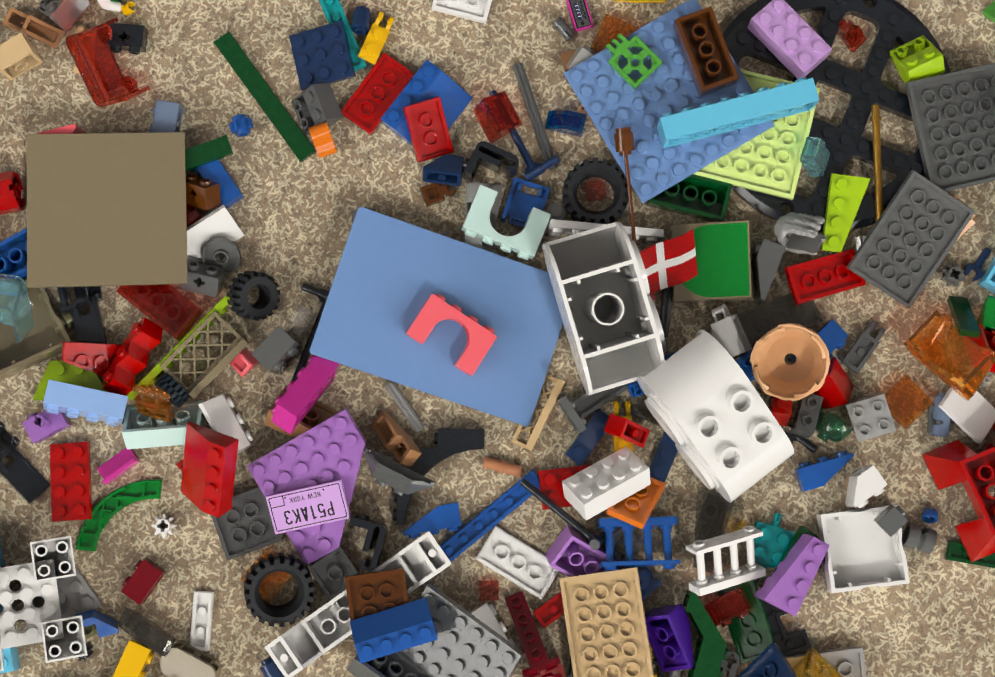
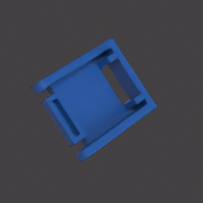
[501,177,550,228]

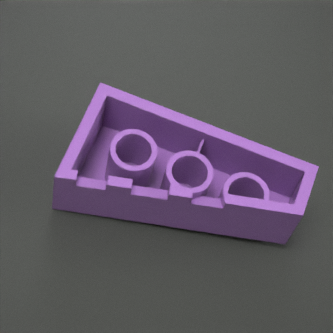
[754,534,830,616]

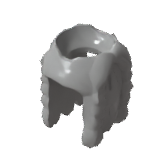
[774,212,826,255]

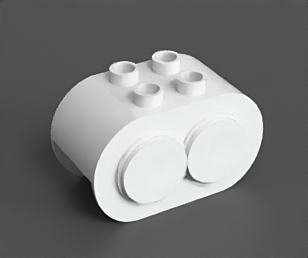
[543,221,666,396]
[637,329,794,503]

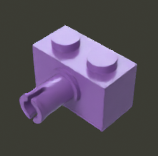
[22,409,72,444]

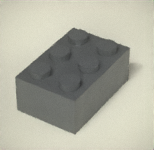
[251,325,303,374]

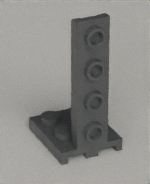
[556,384,628,433]

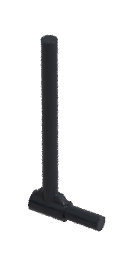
[291,283,330,382]
[520,478,605,550]

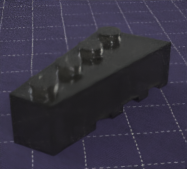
[693,486,735,573]

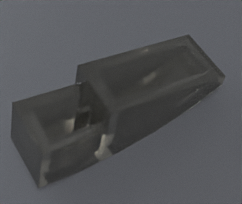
[116,608,176,657]

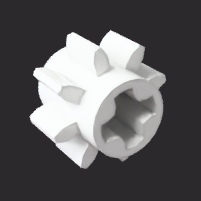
[151,514,178,538]

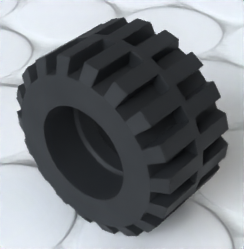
[227,271,281,321]

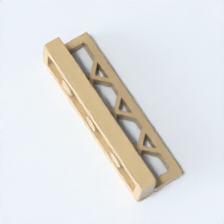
[511,374,565,452]

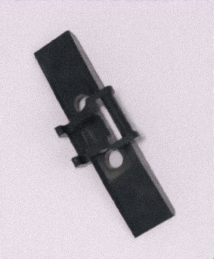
[58,286,107,343]
[0,421,50,504]

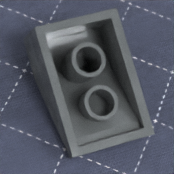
[751,238,786,305]

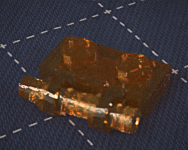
[133,384,174,423]

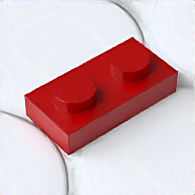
[532,592,564,628]

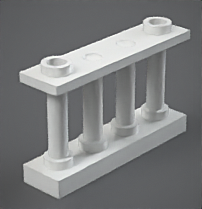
[686,526,766,596]

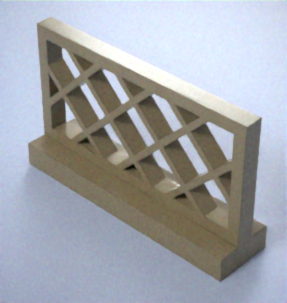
[160,311,248,399]

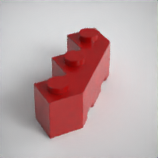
[102,317,163,396]

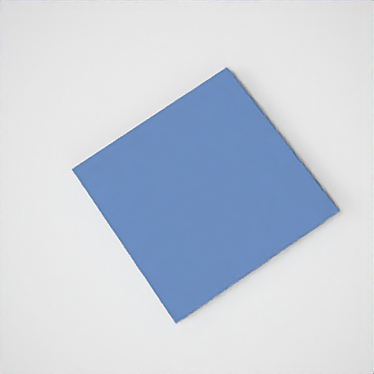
[563,0,775,204]

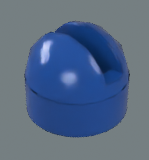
[922,507,938,523]

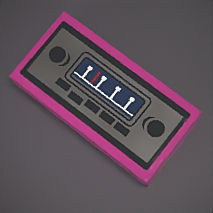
[566,0,594,33]

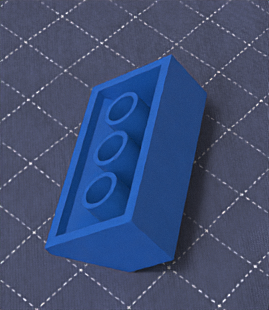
[350,597,438,664]

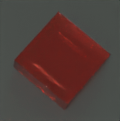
[584,180,606,202]
[479,580,499,601]

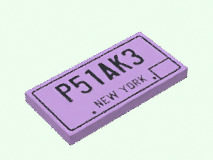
[266,479,351,534]

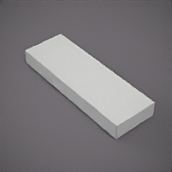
[190,590,214,651]

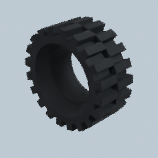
[562,158,629,224]
[244,553,314,627]

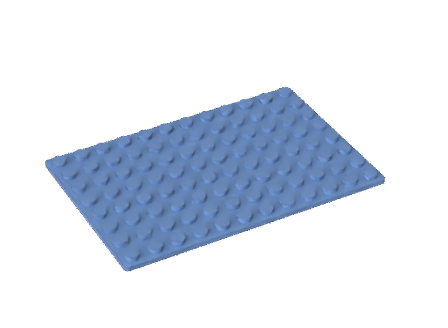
[310,207,563,426]

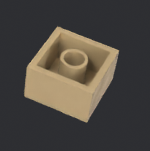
[0,33,43,81]

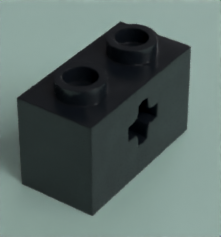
[104,22,148,55]

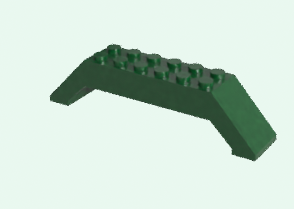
[683,590,728,677]

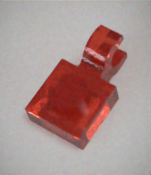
[838,19,866,52]

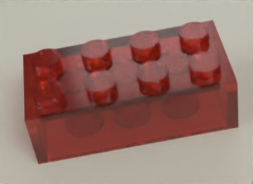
[116,284,204,341]

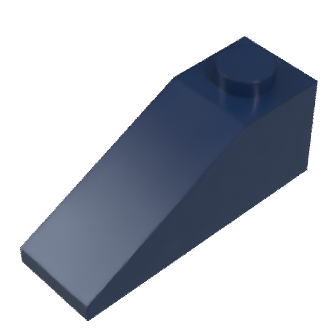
[564,408,609,466]

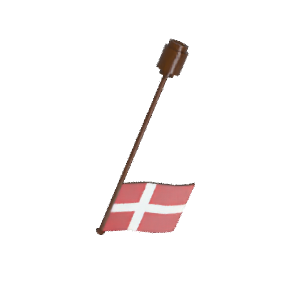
[614,127,698,295]

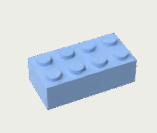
[43,380,128,427]

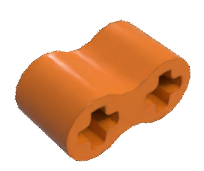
[308,122,337,159]

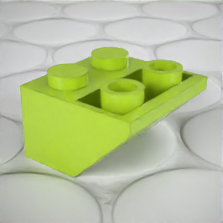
[889,35,945,83]

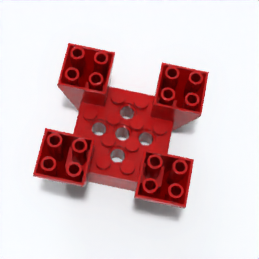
[921,424,995,562]

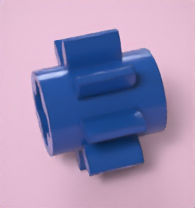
[229,114,254,137]

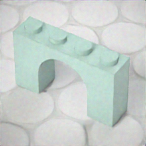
[461,185,551,260]

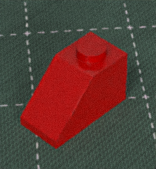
[603,413,650,448]

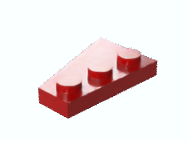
[61,341,122,376]

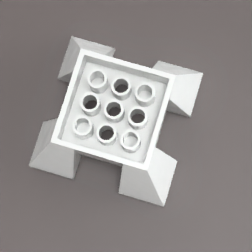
[0,536,87,671]

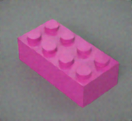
[271,355,340,434]

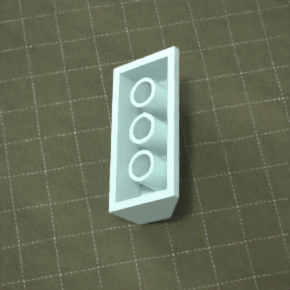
[122,400,205,449]

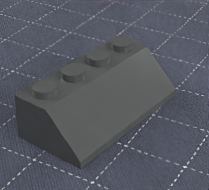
[346,651,431,677]

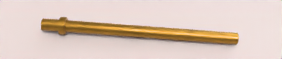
[870,105,883,222]

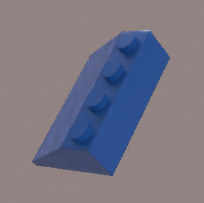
[381,60,473,147]

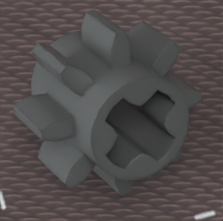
[940,263,965,287]

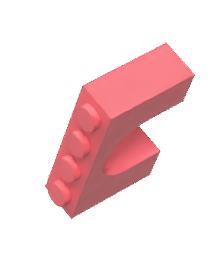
[405,293,497,376]

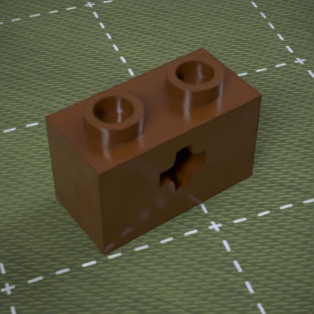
[186,174,221,210]

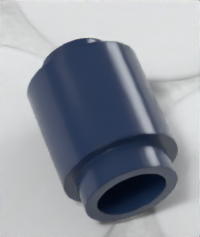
[351,6,371,36]
[259,656,284,677]

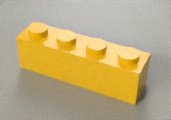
[113,638,155,677]

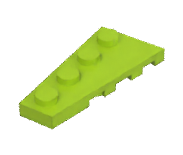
[820,174,871,252]

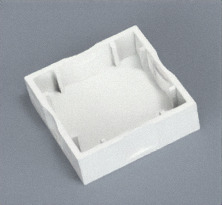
[816,505,910,593]

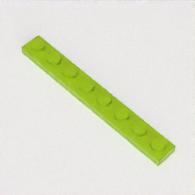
[126,295,230,401]

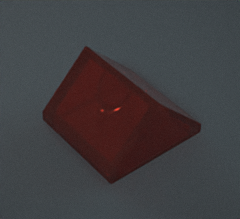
[473,91,523,144]

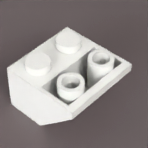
[845,465,888,508]

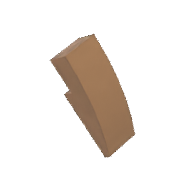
[2,7,64,49]
[372,410,422,467]

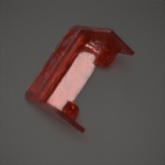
[66,17,150,107]

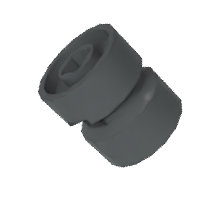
[902,522,937,554]

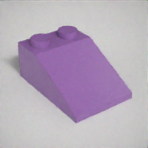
[545,524,618,577]

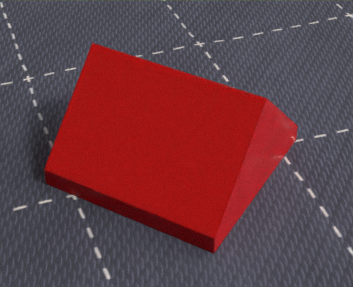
[813,357,854,409]

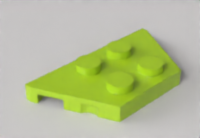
[33,360,107,401]

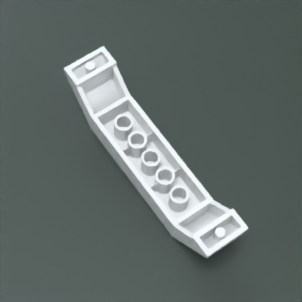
[265,531,452,677]

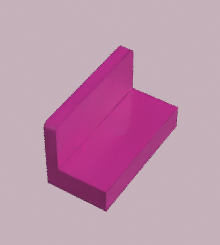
[97,448,141,484]

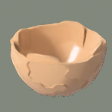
[750,323,830,401]

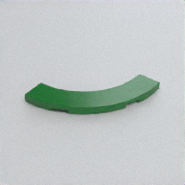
[76,480,163,551]

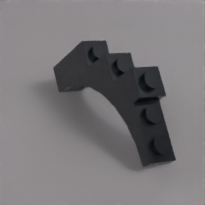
[393,428,485,525]

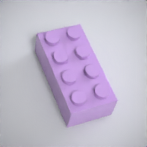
[747,0,832,79]

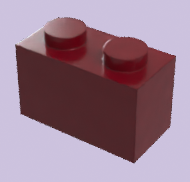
[121,558,166,605]

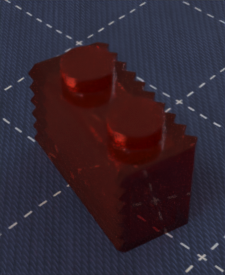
[704,586,752,627]

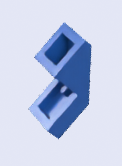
[74,609,120,638]

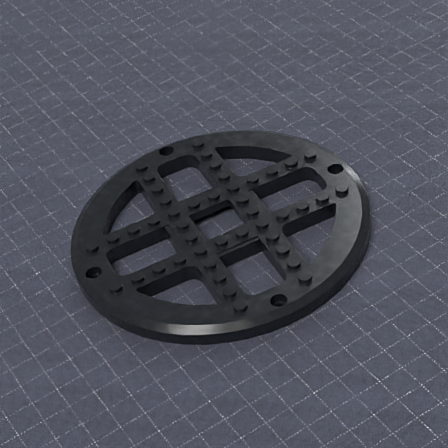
[722,0,951,232]

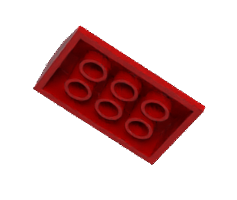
[181,421,239,518]

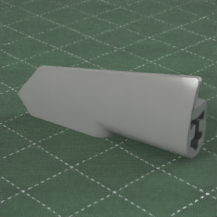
[464,183,503,252]

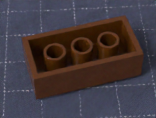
[673,6,739,97]

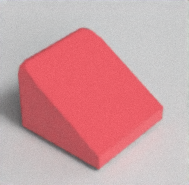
[229,348,259,377]

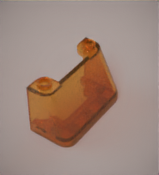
[903,310,995,401]

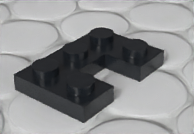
[762,600,811,656]

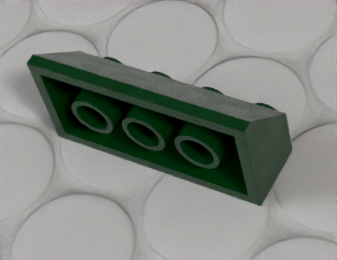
[647,174,732,222]

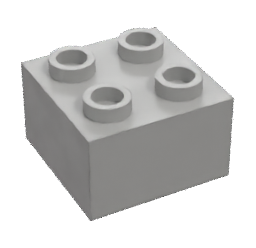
[846,391,896,442]

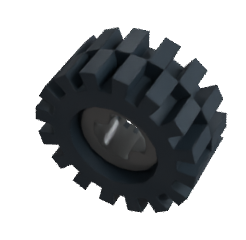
[154,372,190,408]

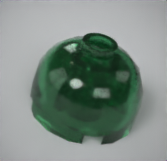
[815,406,853,442]

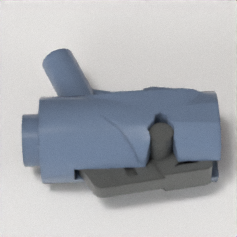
[927,393,953,437]

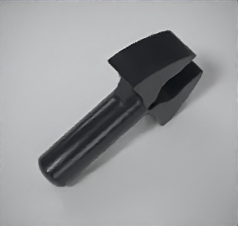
[784,425,817,453]

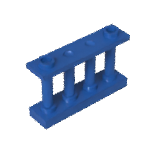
[597,516,681,571]

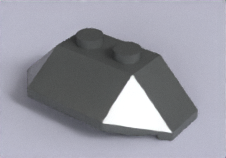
[364,447,436,496]

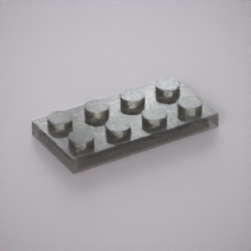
[737,293,823,350]

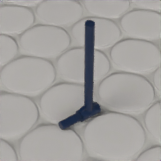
[489,90,560,181]

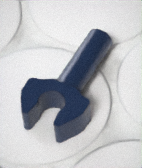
[964,247,991,282]

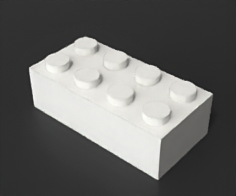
[562,446,651,520]

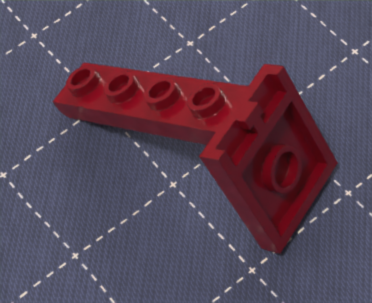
[505,591,567,677]

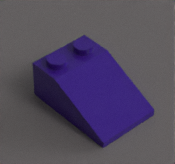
[645,604,694,672]

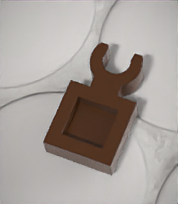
[420,183,456,207]

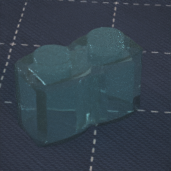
[800,137,830,177]

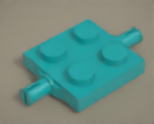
[745,512,794,578]

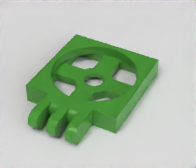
[606,33,663,90]

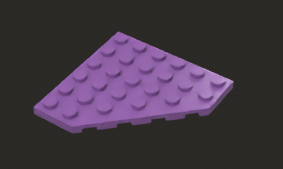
[247,408,366,566]

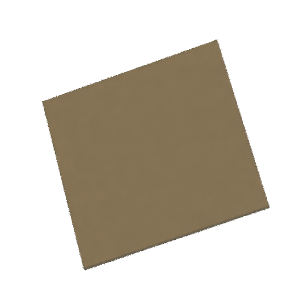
[27,132,188,288]

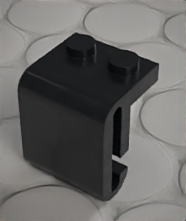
[462,141,519,182]
[349,513,388,571]

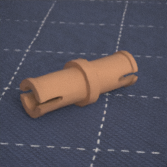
[482,456,523,478]

